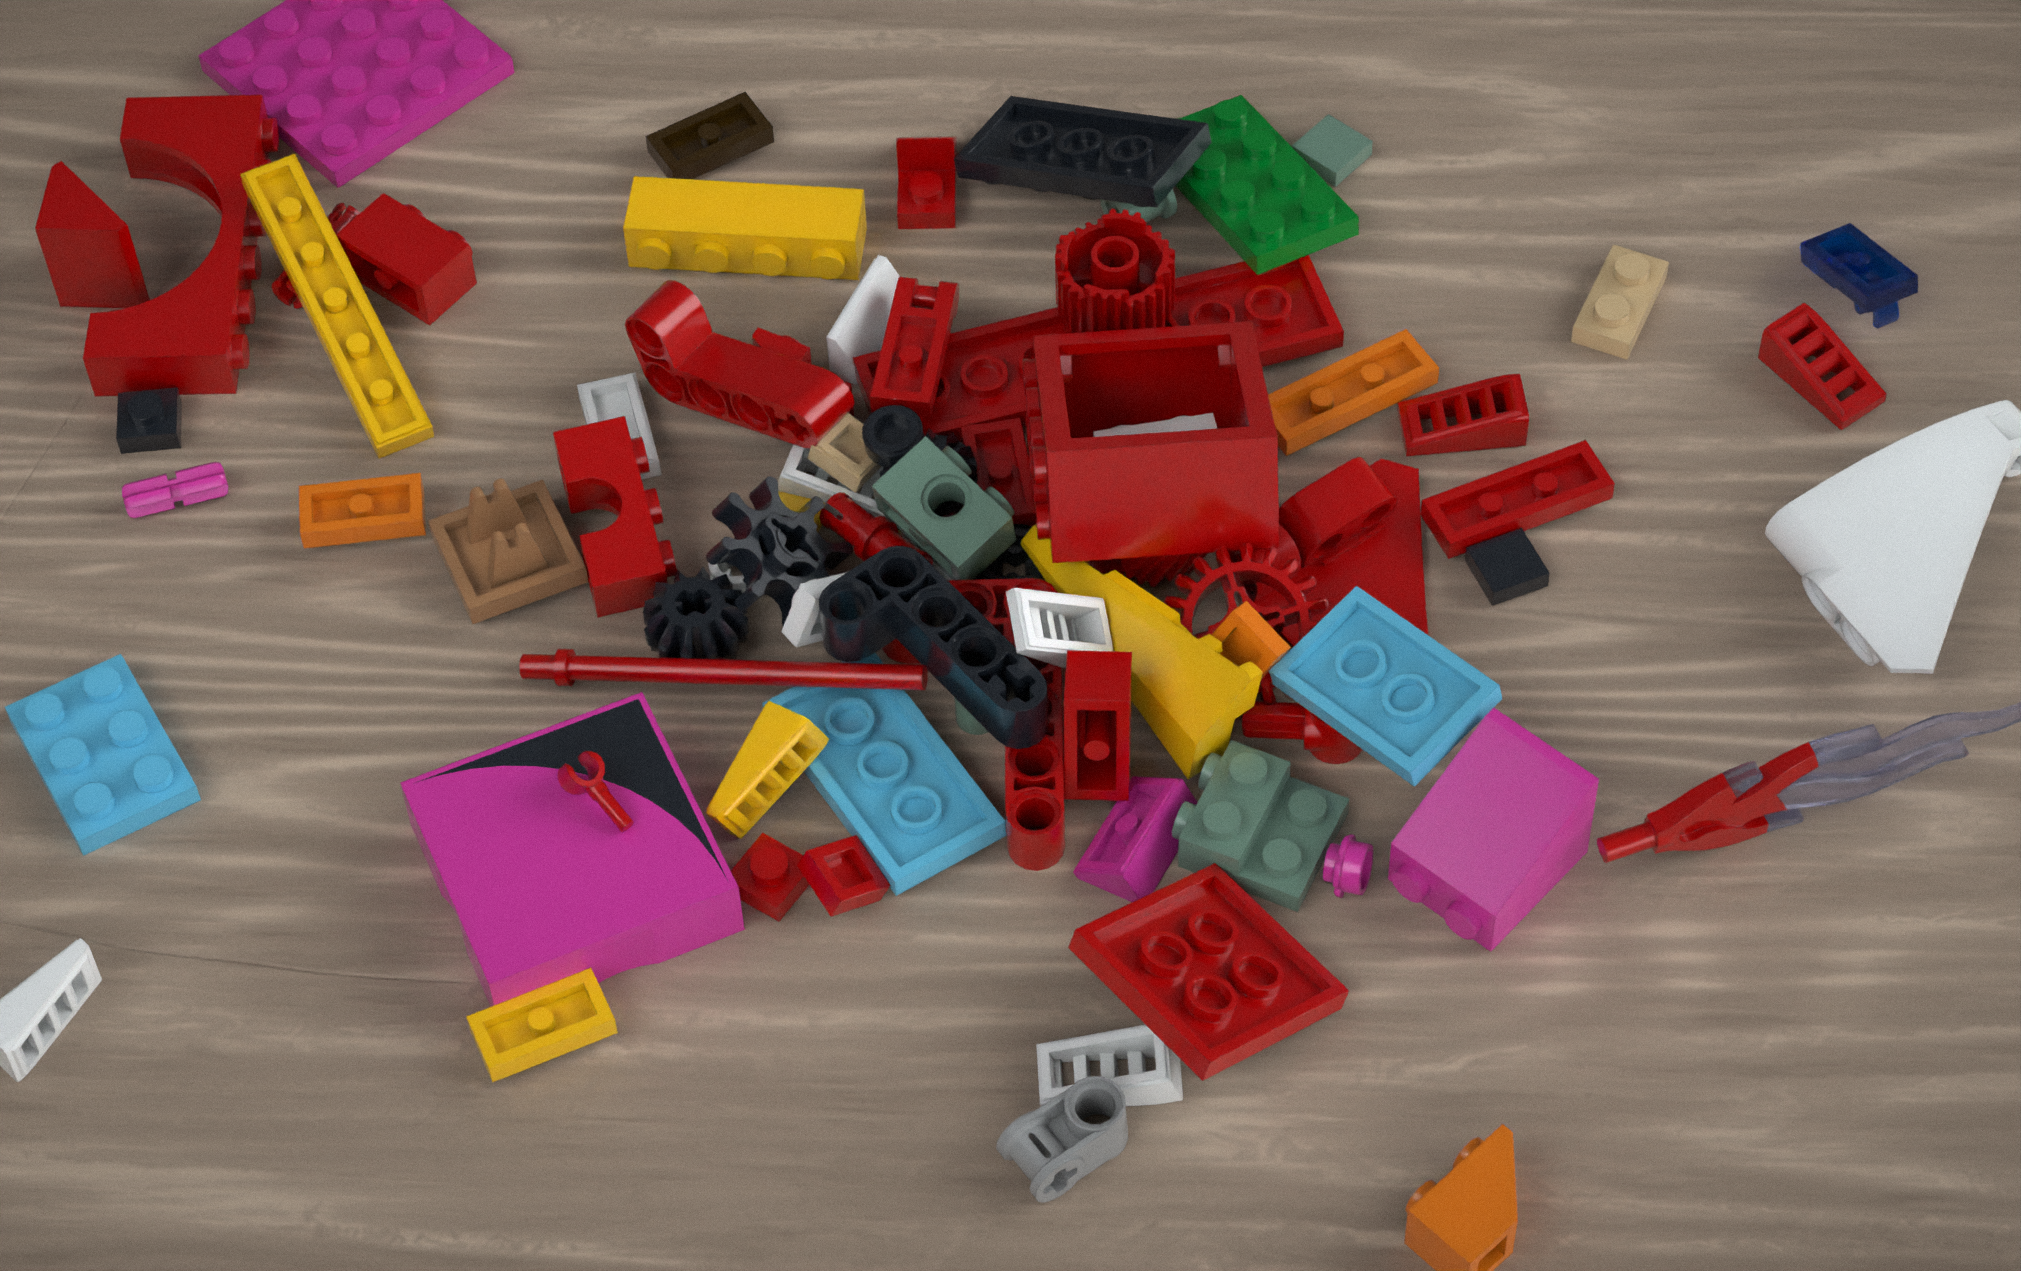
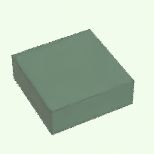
[1292,114,1373,187]

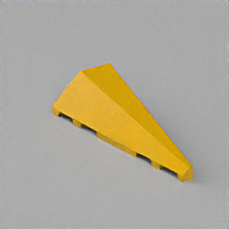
[1021,524,1263,780]

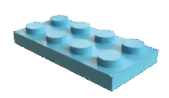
[762,653,1006,896]

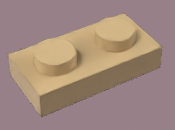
[1571,245,1669,360]

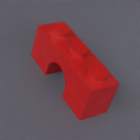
[553,416,677,618]

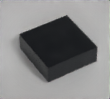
[1465,528,1550,606]

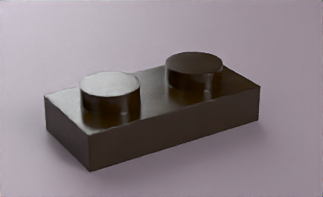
[645,92,774,179]

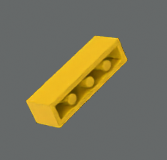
[623,176,867,280]

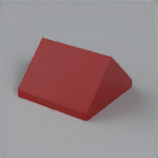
[35,161,150,308]

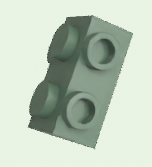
[1172,740,1349,912]

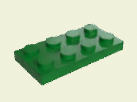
[1176,95,1359,275]

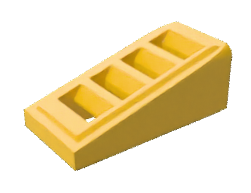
[706,701,829,839]

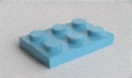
[1269,586,1502,787]
[5,654,201,856]

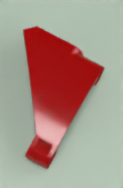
[1229,457,1429,649]

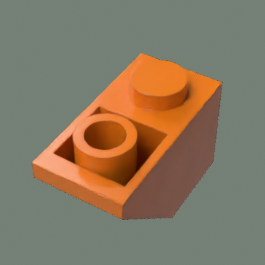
[1404,1124,1518,1271]

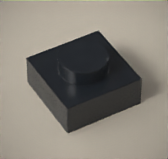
[116,387,182,454]

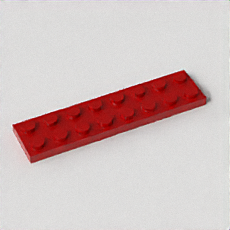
[853,255,1344,442]

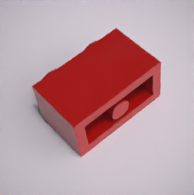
[336,193,477,326]
[1064,650,1132,801]

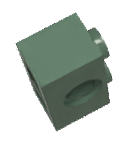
[872,436,1016,580]

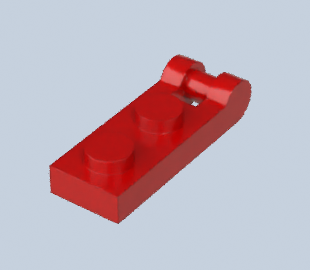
[870,277,959,418]

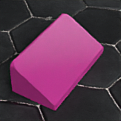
[1073,776,1198,902]

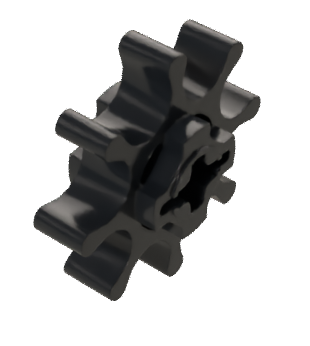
[706,476,853,626]

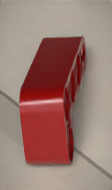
[625,280,855,449]

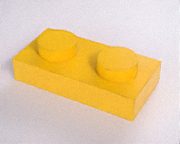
[466,968,618,1083]

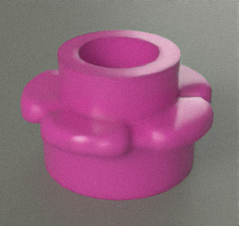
[1323,834,1374,898]

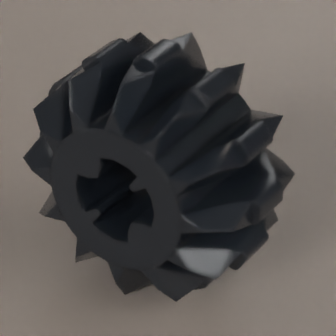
[643,567,749,660]

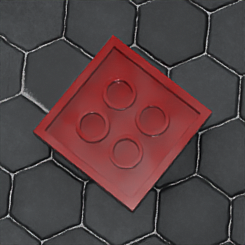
[1068,863,1349,1081]

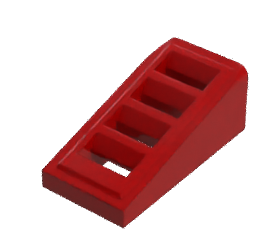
[1758,303,1887,430]
[1397,373,1529,457]

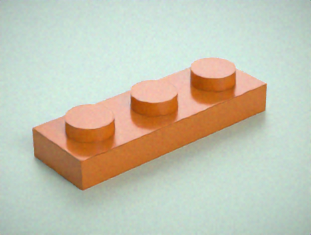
[1268,329,1439,456]

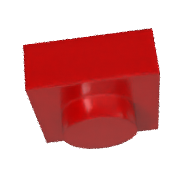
[731,832,809,922]
[797,835,891,917]

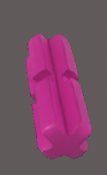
[122,461,228,518]

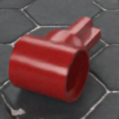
[1242,701,1362,764]

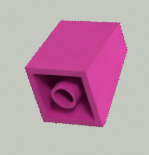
[1388,708,1599,952]

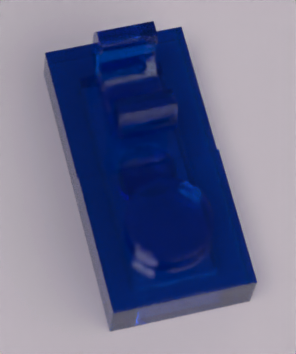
[1800,223,1918,329]

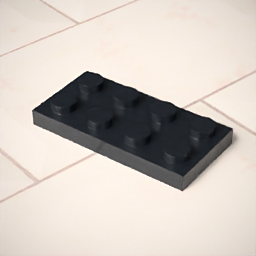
[954,96,1212,208]

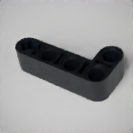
[819,546,1049,749]

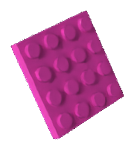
[198,0,515,188]

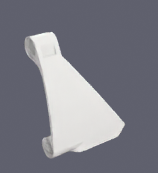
[1765,400,2021,674]

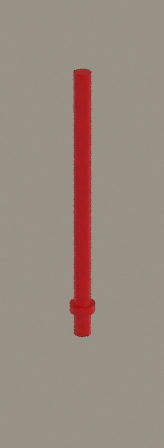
[519,649,928,690]

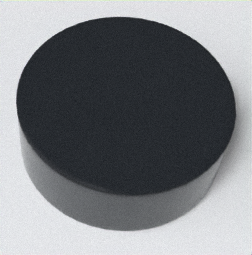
[862,405,925,468]

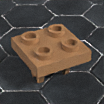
[428,478,588,624]

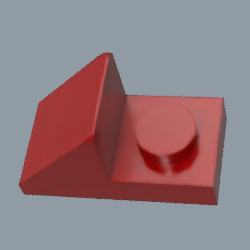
[896,136,957,229]

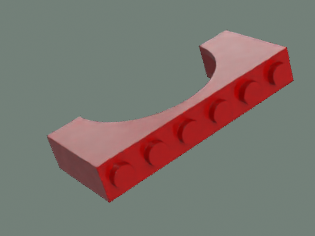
[83,95,279,397]

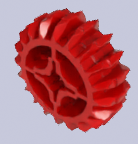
[1164,543,1329,705]

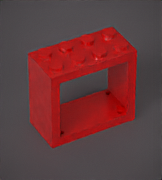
[1022,321,1279,563]

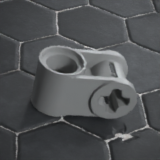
[996,1076,1128,1203]

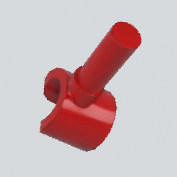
[557,751,634,832]

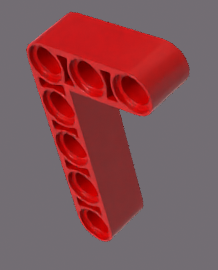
[882,578,1065,871]

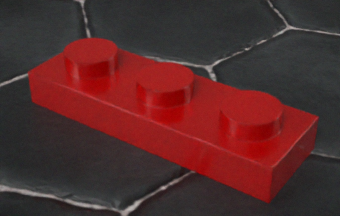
[1421,440,1615,559]

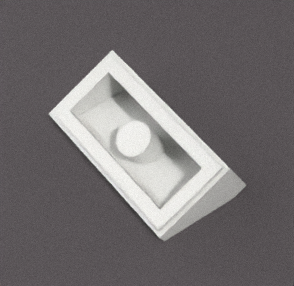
[826,255,900,385]

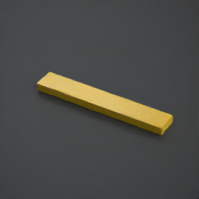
[241,154,434,459]

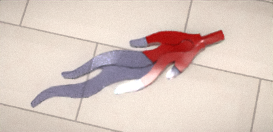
[1597,702,2021,863]

